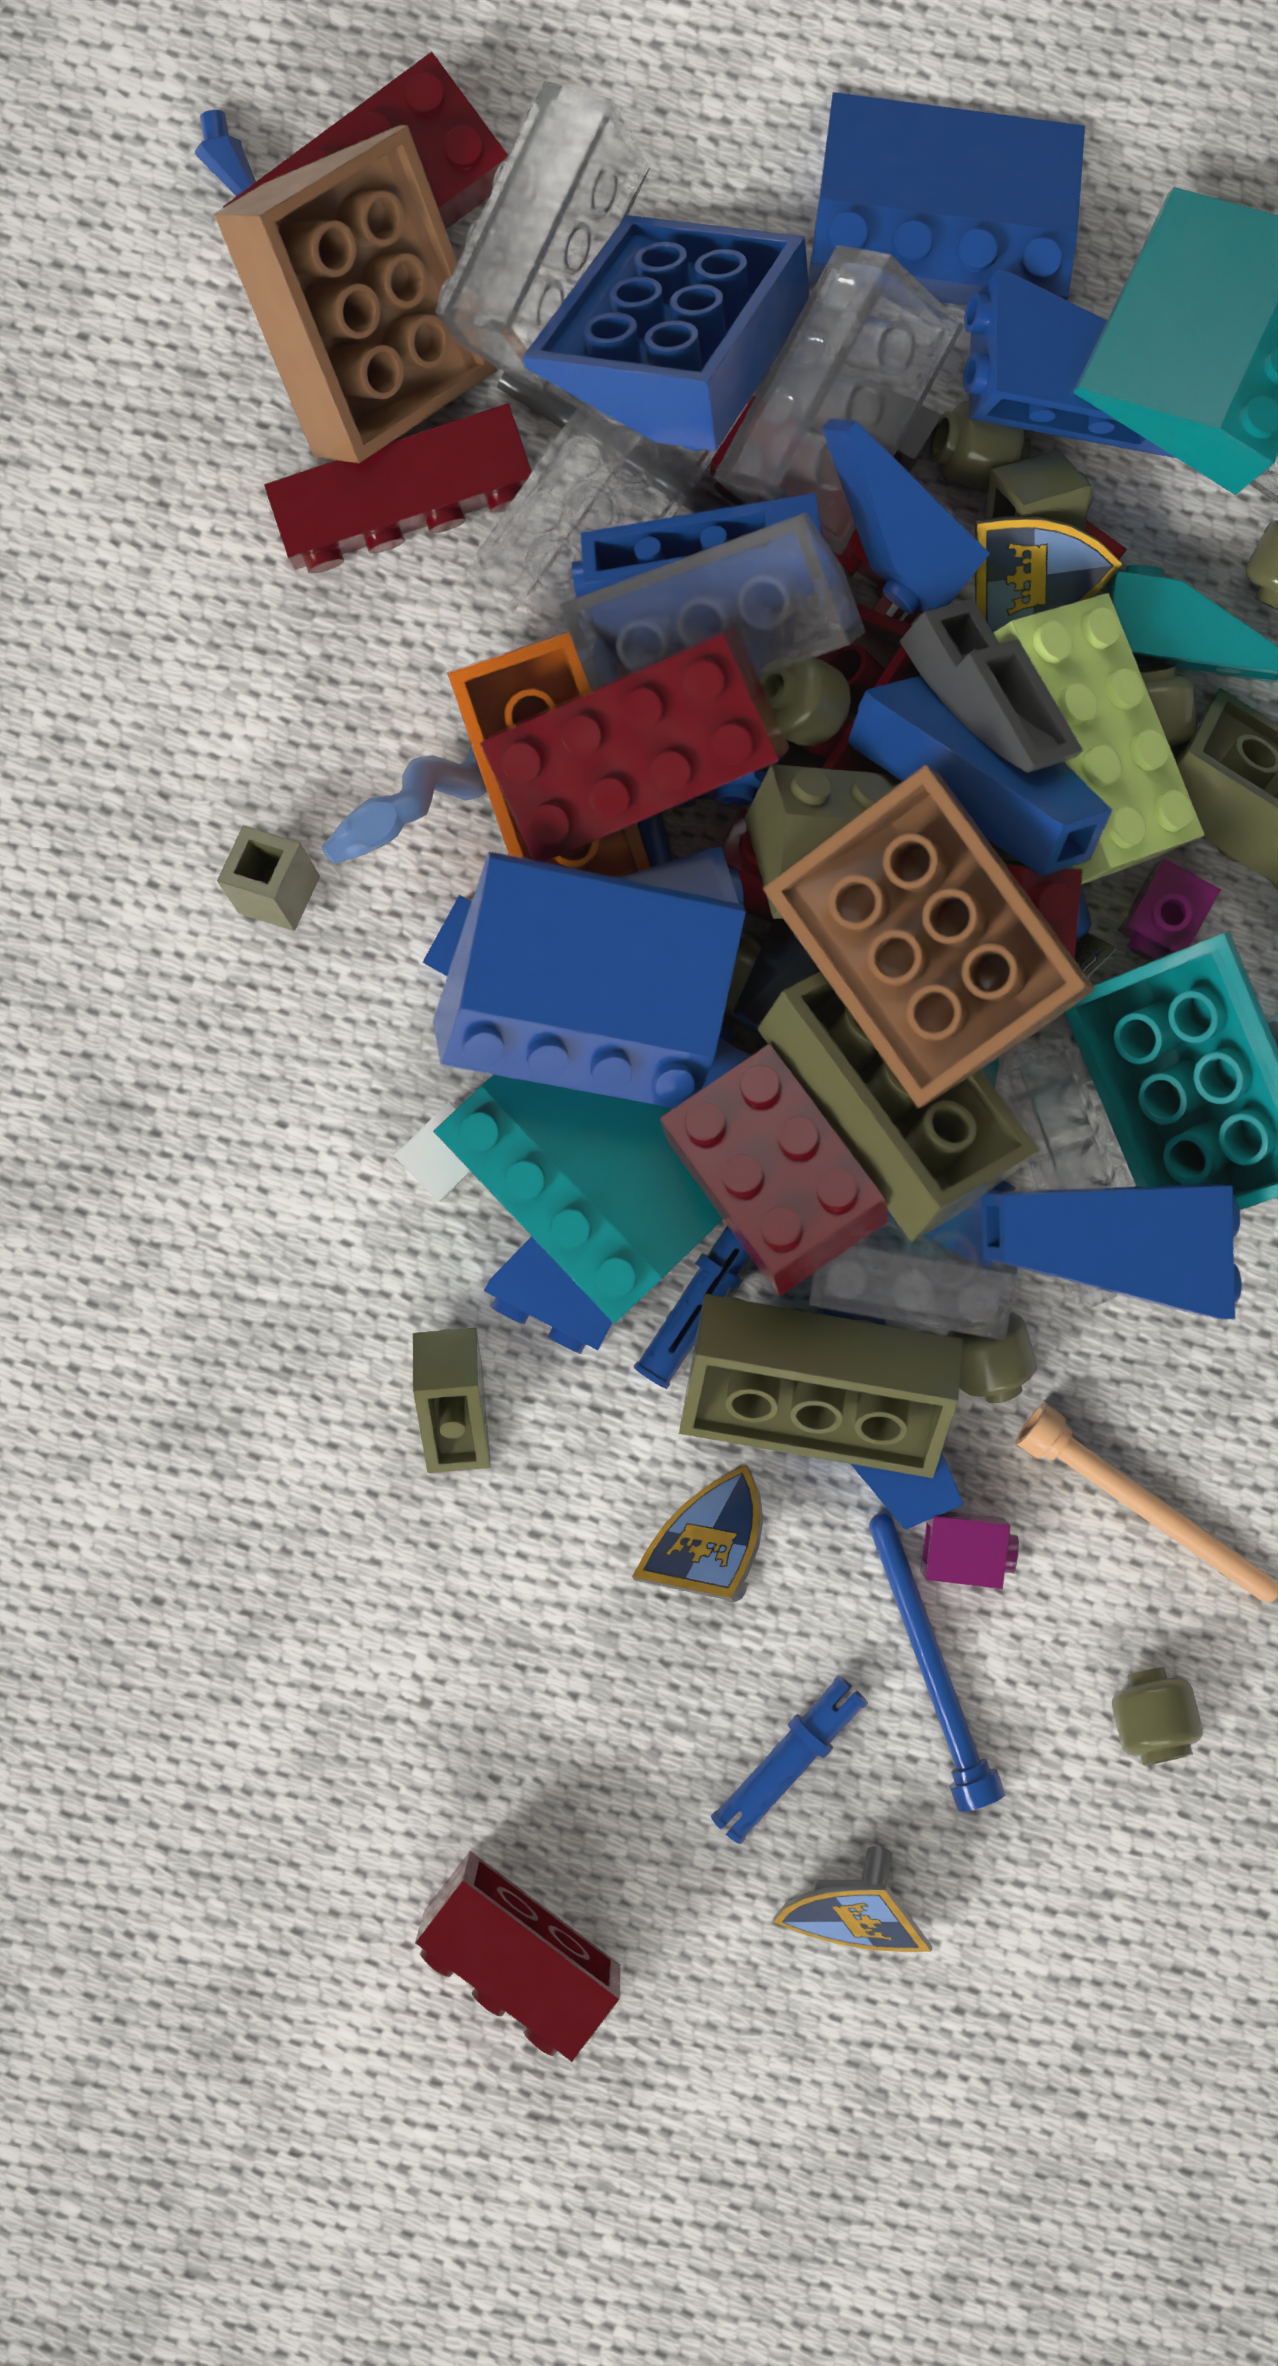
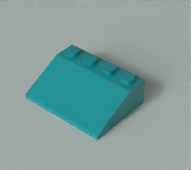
[1073,187,1278,495]
[1064,931,1278,1210]
[433,1074,723,1324]

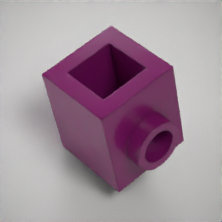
[1118,858,1221,962]

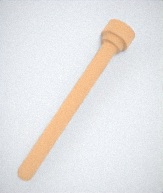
[1016,1402,1278,1602]

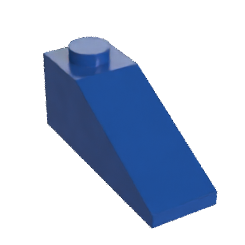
[822,418,990,614]

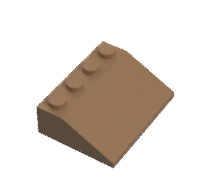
[214,125,497,463]
[763,765,1096,1108]

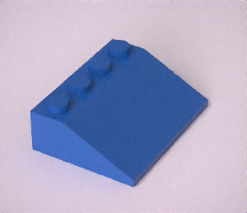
[808,92,1085,306]
[523,215,810,451]
[433,851,746,1108]

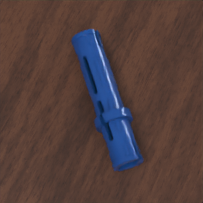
[633,1225,751,1389]
[711,1675,868,1844]

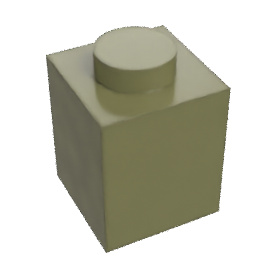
[985,450,1092,532]
[217,825,320,931]

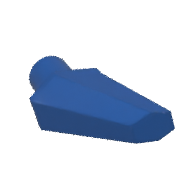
[195,110,256,196]

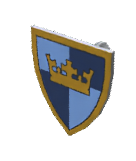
[975,517,1123,632]
[632,1465,763,1602]
[773,1846,932,1952]

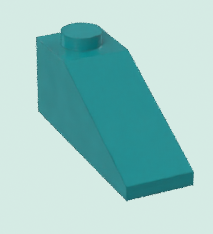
[1106,564,1278,683]

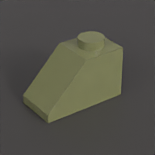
[413,1328,491,1473]

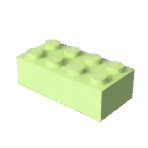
[993,593,1205,885]

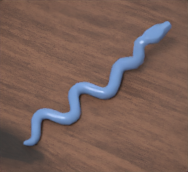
[322,639,685,864]

